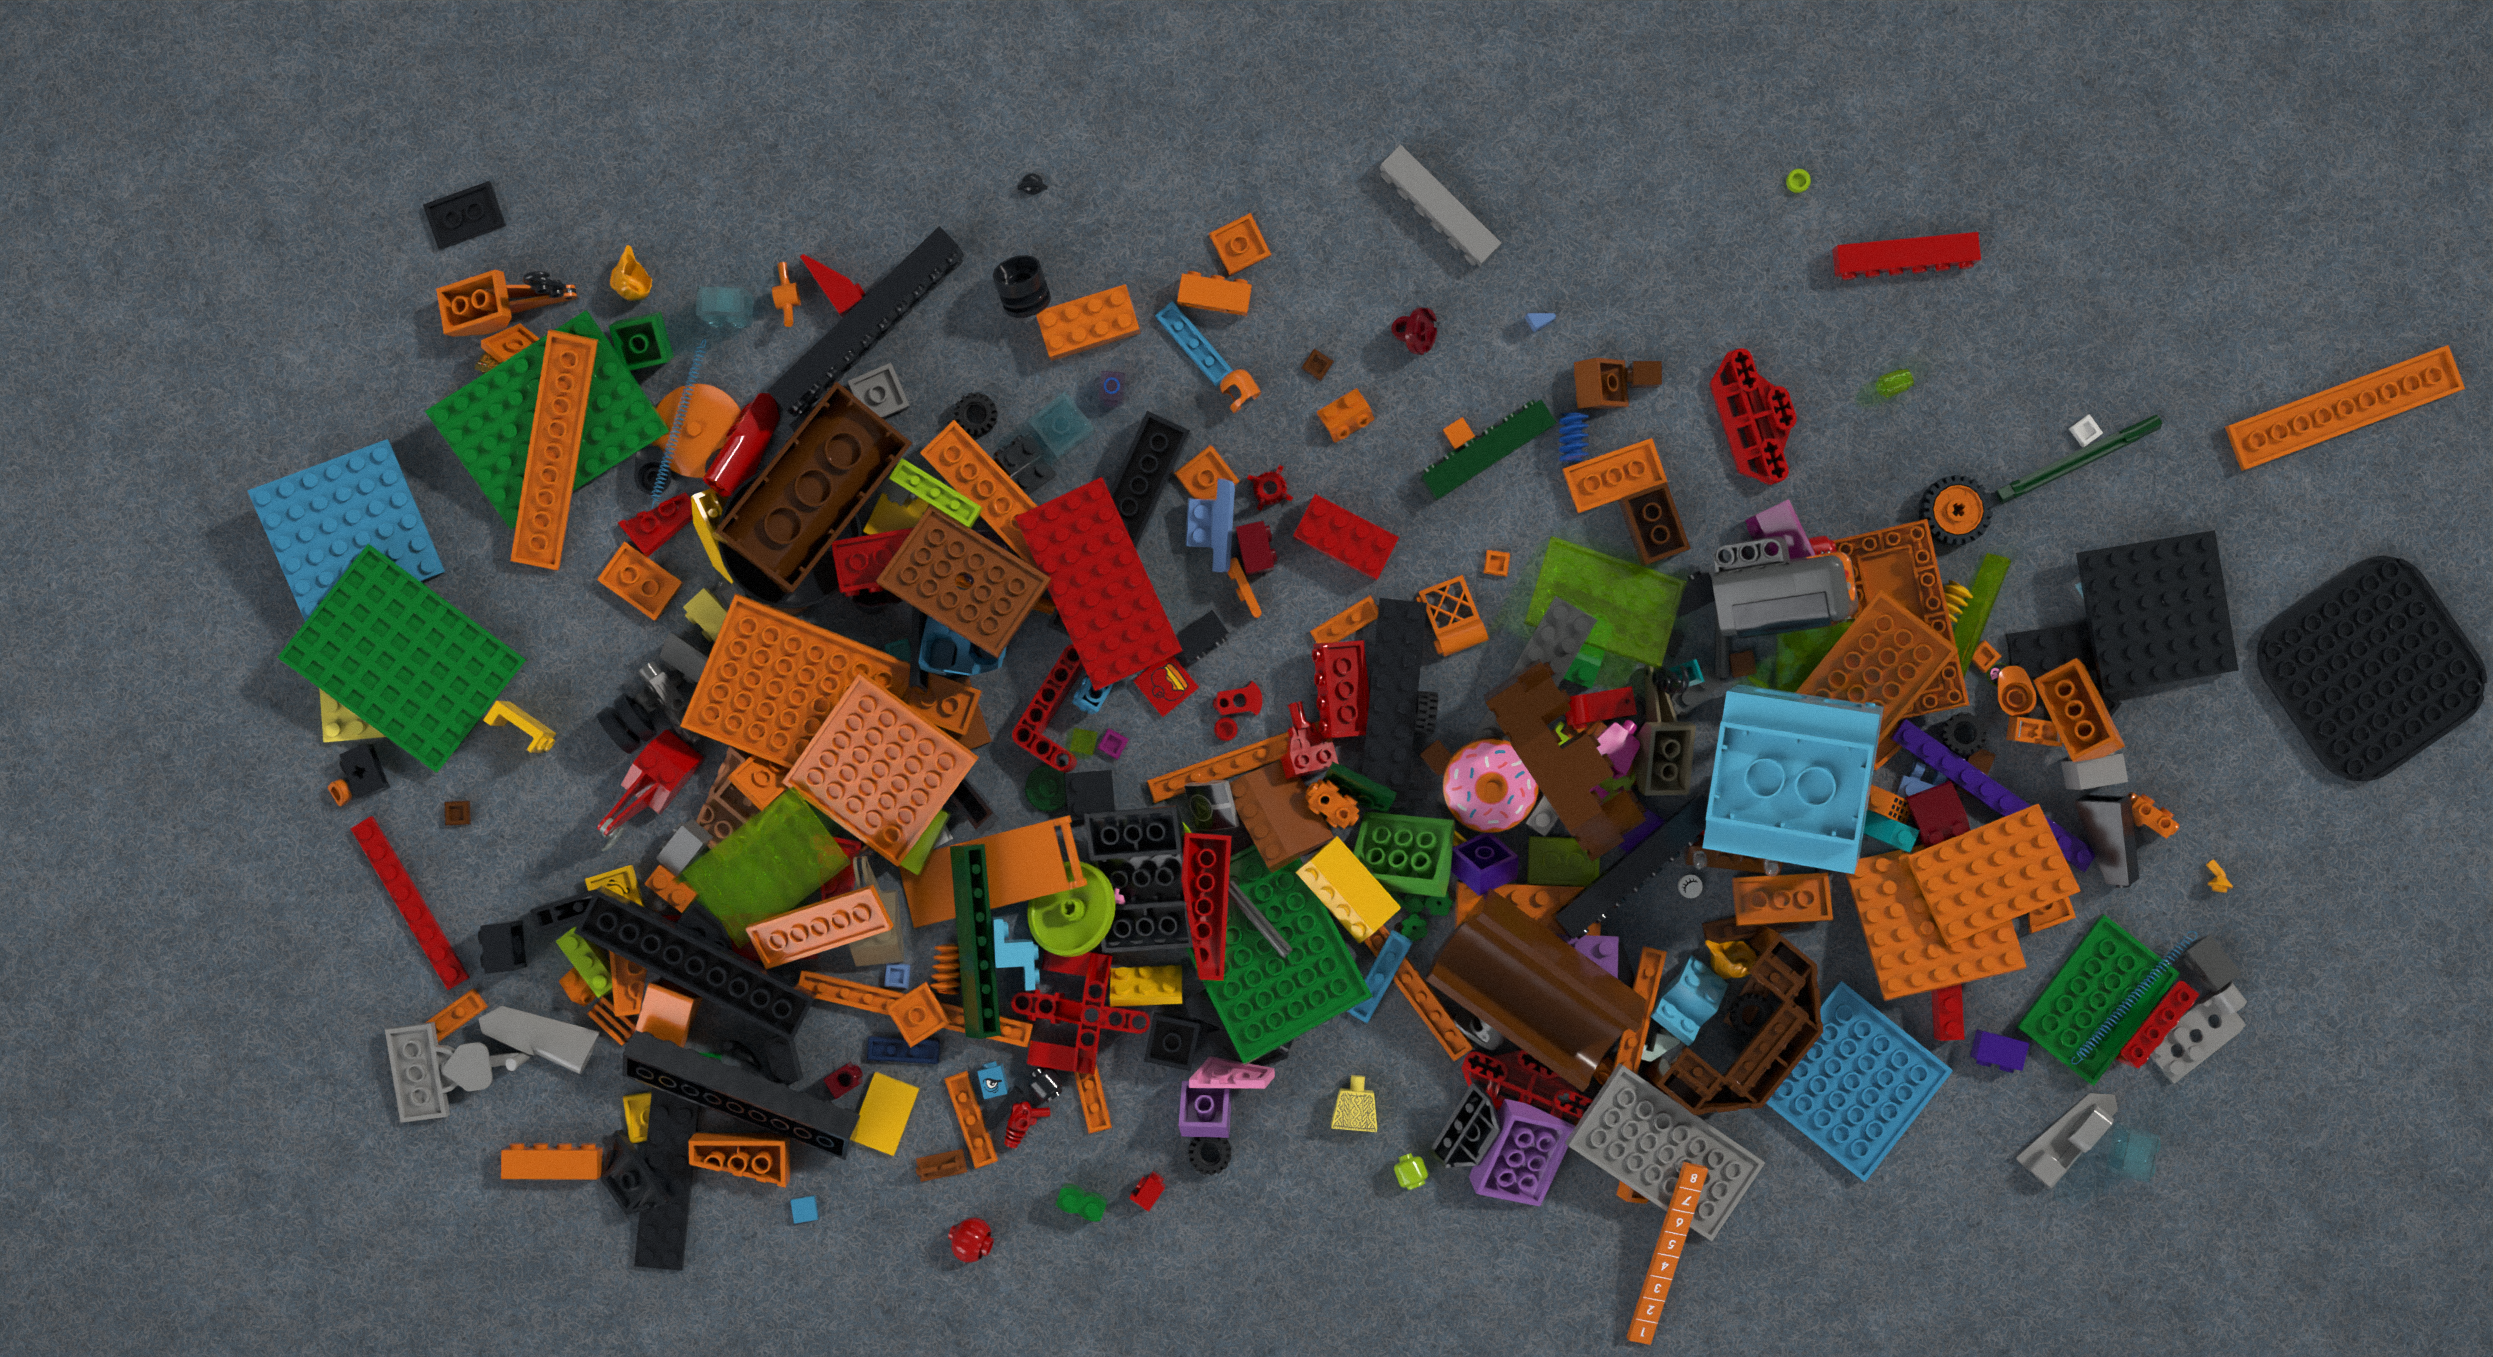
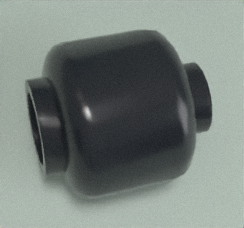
[1028,1067,1063,1103]

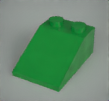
[1563,615,1613,689]

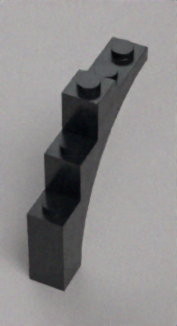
[949,777,999,835]

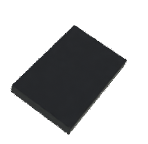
[423,181,507,250]

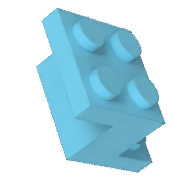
[992,917,1040,990]
[1650,955,1728,1046]

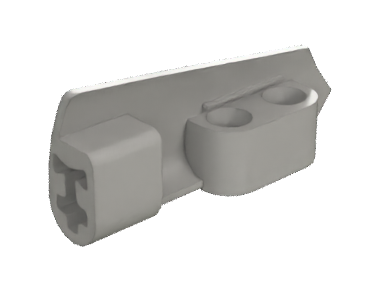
[478,1006,600,1074]
[2016,1093,2118,1189]

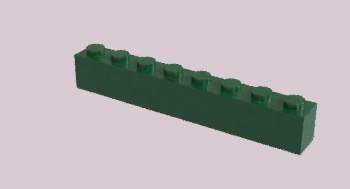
[950,844,1001,1039]

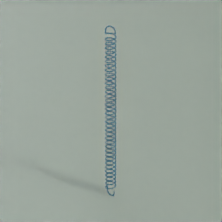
[650,339,706,509]
[2071,931,2197,1064]

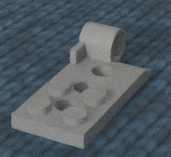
[2150,981,2247,1084]

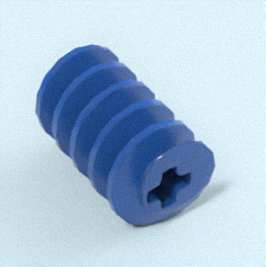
[1559,413,1589,462]

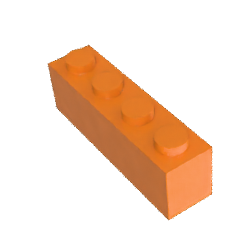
[501,1143,603,1180]

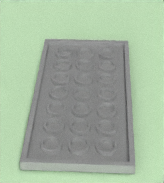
[1565,1063,1765,1241]

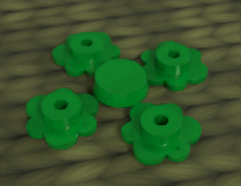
[1387,891,1453,941]

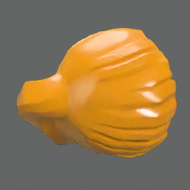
[610,245,652,301]
[1705,940,1757,979]

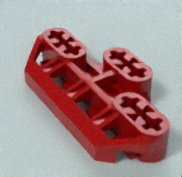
[1709,348,1797,486]
[1461,1050,1593,1121]

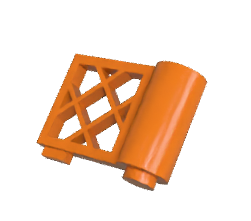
[1416,575,1489,657]

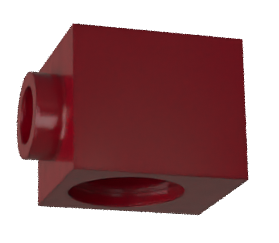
[823,1061,863,1099]

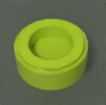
[1786,169,1811,193]

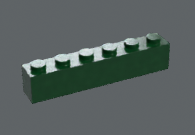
[1421,399,1557,501]

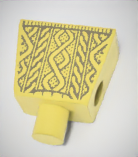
[1331,1075,1377,1132]

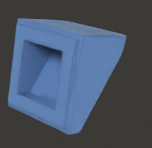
[1525,313,1556,332]

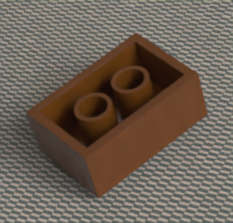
[1618,482,1691,567]

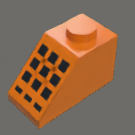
[1867,784,1910,824]

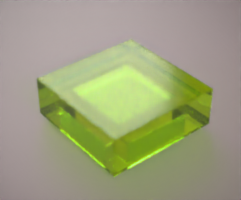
[1070,728,1098,755]

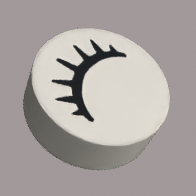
[1678,874,1703,898]

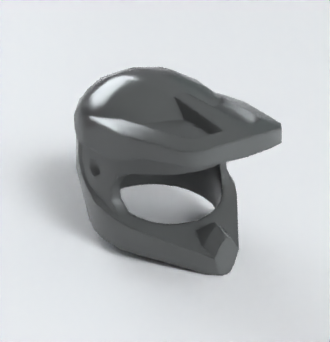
[1453,1009,1506,1050]

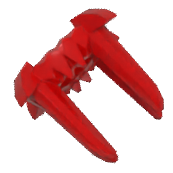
[1247,465,1293,511]

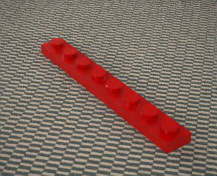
[350,816,470,990]

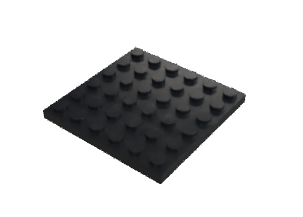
[2076,530,2239,693]

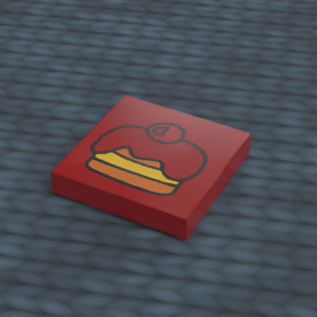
[1133,656,1199,717]

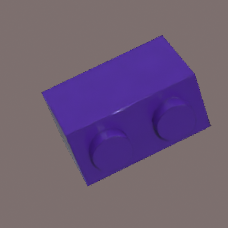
[1970,1029,2029,1073]

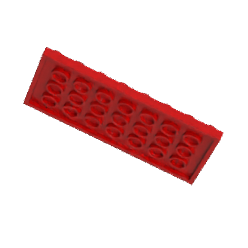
[1015,477,1183,691]

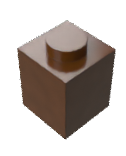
[1626,361,1662,388]
[1419,739,1452,776]

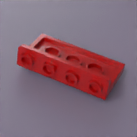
[831,527,914,597]
[1312,640,1369,739]
[2116,981,2200,1069]

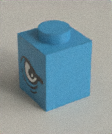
[977,1061,1009,1099]

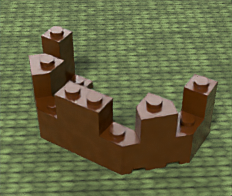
[1483,659,1647,861]
[1644,925,1823,1115]

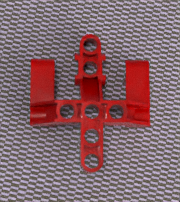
[1011,949,1150,1075]

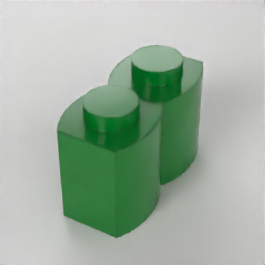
[1055,1184,1108,1222]

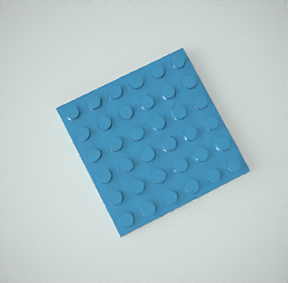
[247,439,445,622]
[1766,980,1953,1182]

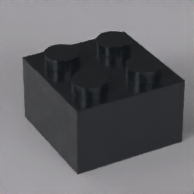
[478,920,527,974]
[1144,1012,1201,1071]

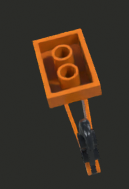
[436,270,577,337]

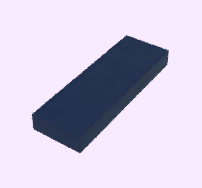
[867,1036,940,1064]

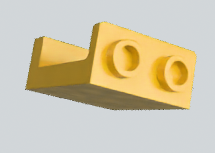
[483,701,556,753]

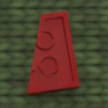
[617,492,693,557]

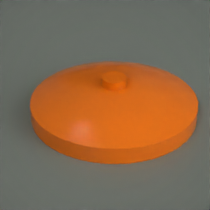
[652,384,741,478]

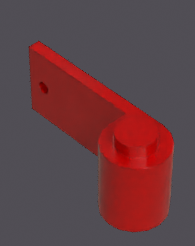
[1565,686,1637,730]

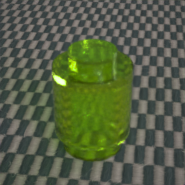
[1876,368,1914,398]

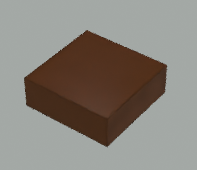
[1301,348,1334,382]
[1729,650,1757,678]
[444,801,471,826]

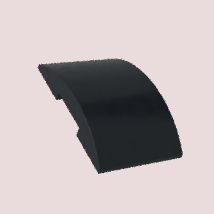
[1084,806,1193,953]

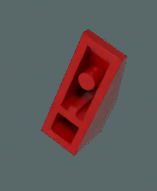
[800,254,866,318]

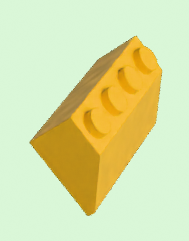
[1296,836,1401,944]

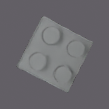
[848,363,910,419]

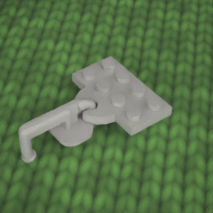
[385,1022,530,1123]

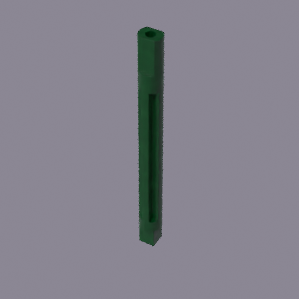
[1996,415,2162,504]

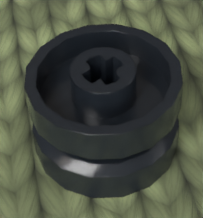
[597,693,657,754]

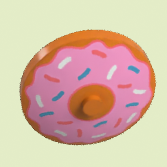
[1443,738,1539,833]

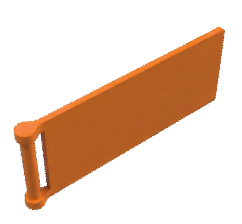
[899,815,1088,928]

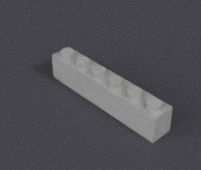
[1380,144,1502,267]

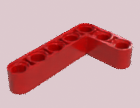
[1012,644,1084,773]

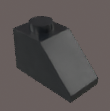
[1672,571,1715,619]

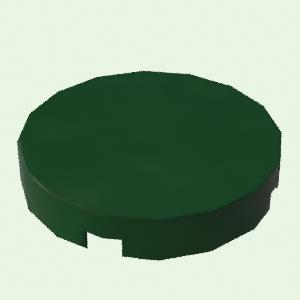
[1025,765,1066,811]

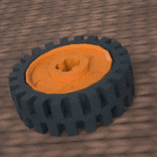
[1919,475,1993,546]

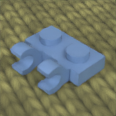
[1896,762,1947,800]

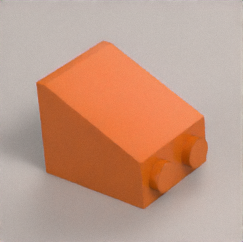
[635,978,703,1048]

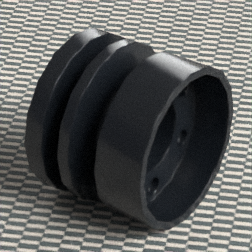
[992,255,1051,318]

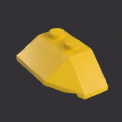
[691,488,734,584]

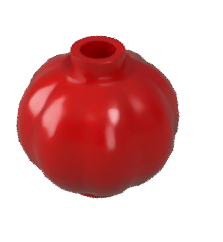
[948,1217,994,1263]

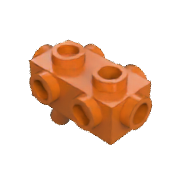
[1305,778,1359,829]
[2127,792,2179,839]

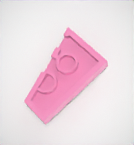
[1189,1056,1275,1089]

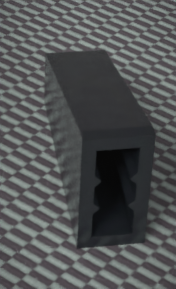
[2075,795,2140,888]

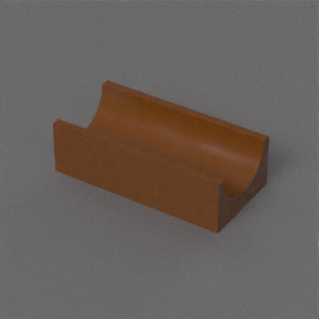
[711,381,912,595]
[1426,888,1646,1092]

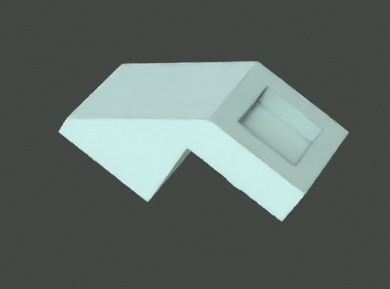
[1641,1028,1680,1061]

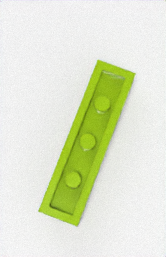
[889,458,983,529]

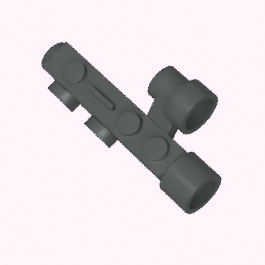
[632,661,704,744]

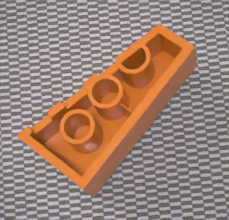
[689,1133,790,1188]

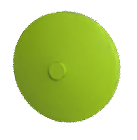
[1027,861,1115,957]

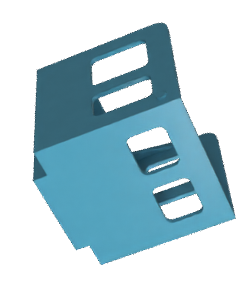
[1702,685,1884,874]

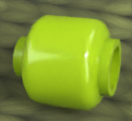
[1394,1153,1428,1190]

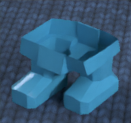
[919,615,1008,678]

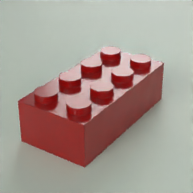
[1293,494,1399,581]

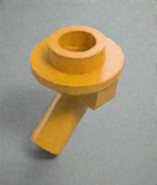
[2206,859,2233,893]

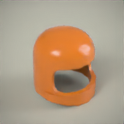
[1220,369,1262,414]

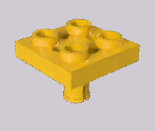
[585,865,645,907]

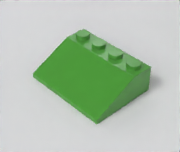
[1353,812,1455,897]

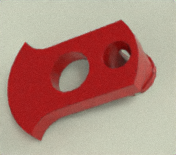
[1213,681,1263,716]

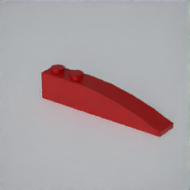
[1181,833,1231,981]

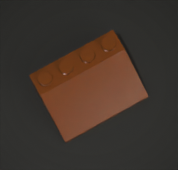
[1229,760,1334,873]

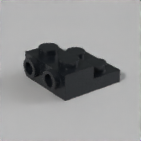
[994,434,1057,496]

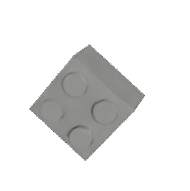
[2061,752,2128,790]

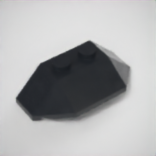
[1429,1082,1502,1168]

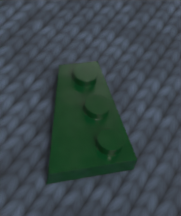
[1322,762,1397,812]

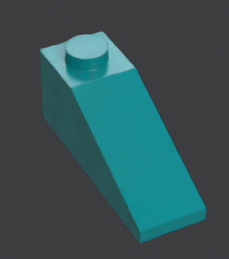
[1863,810,1919,853]

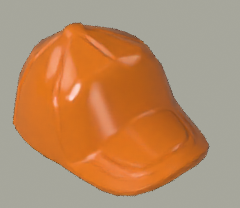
[1998,665,2036,716]

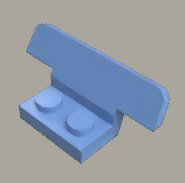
[1185,478,1235,572]

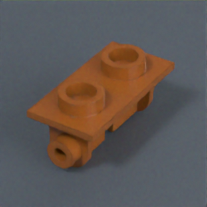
[916,1149,967,1182]

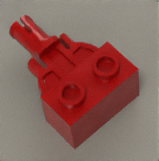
[1280,701,1339,780]

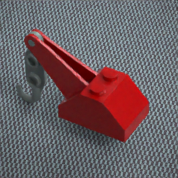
[597,729,705,852]

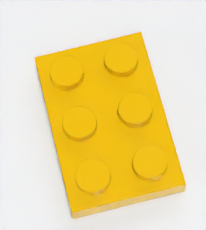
[1110,965,1182,1007]

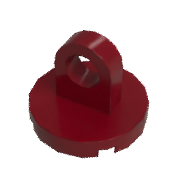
[1391,307,1437,355]

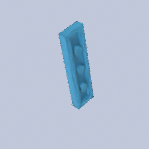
[1155,301,1233,387]
[1347,929,1413,1024]

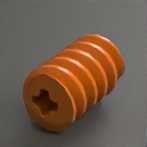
[930,944,961,994]

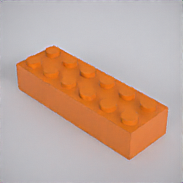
[1455,881,1601,936]

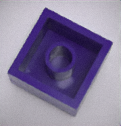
[1451,833,1519,896]

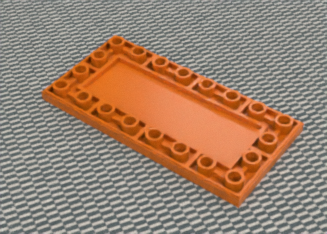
[1833,519,1970,719]

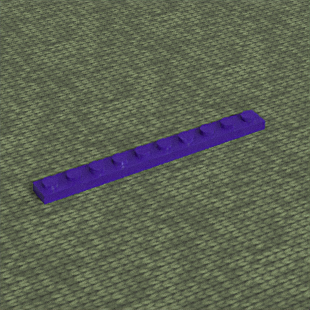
[1890,719,2095,872]

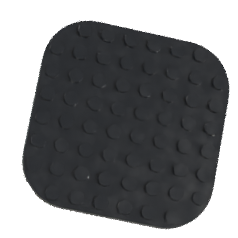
[2257,556,2487,781]

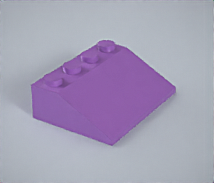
[1469,1099,1576,1206]

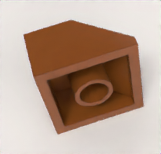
[1574,357,1629,410]

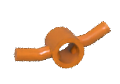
[772,262,801,327]

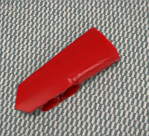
[703,393,780,497]

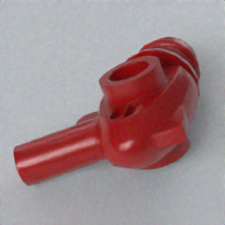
[1004,1101,1050,1148]

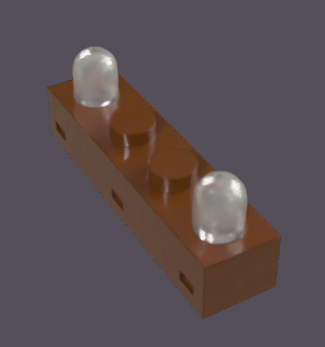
[1684,835,1783,877]

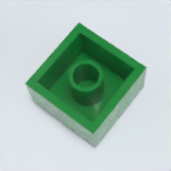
[609,311,674,371]

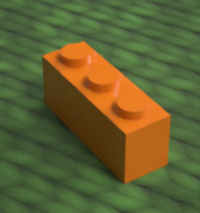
[1177,271,1252,316]

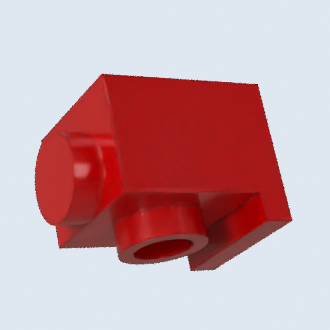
[1129,1171,1166,1212]

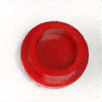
[1214,717,1238,741]

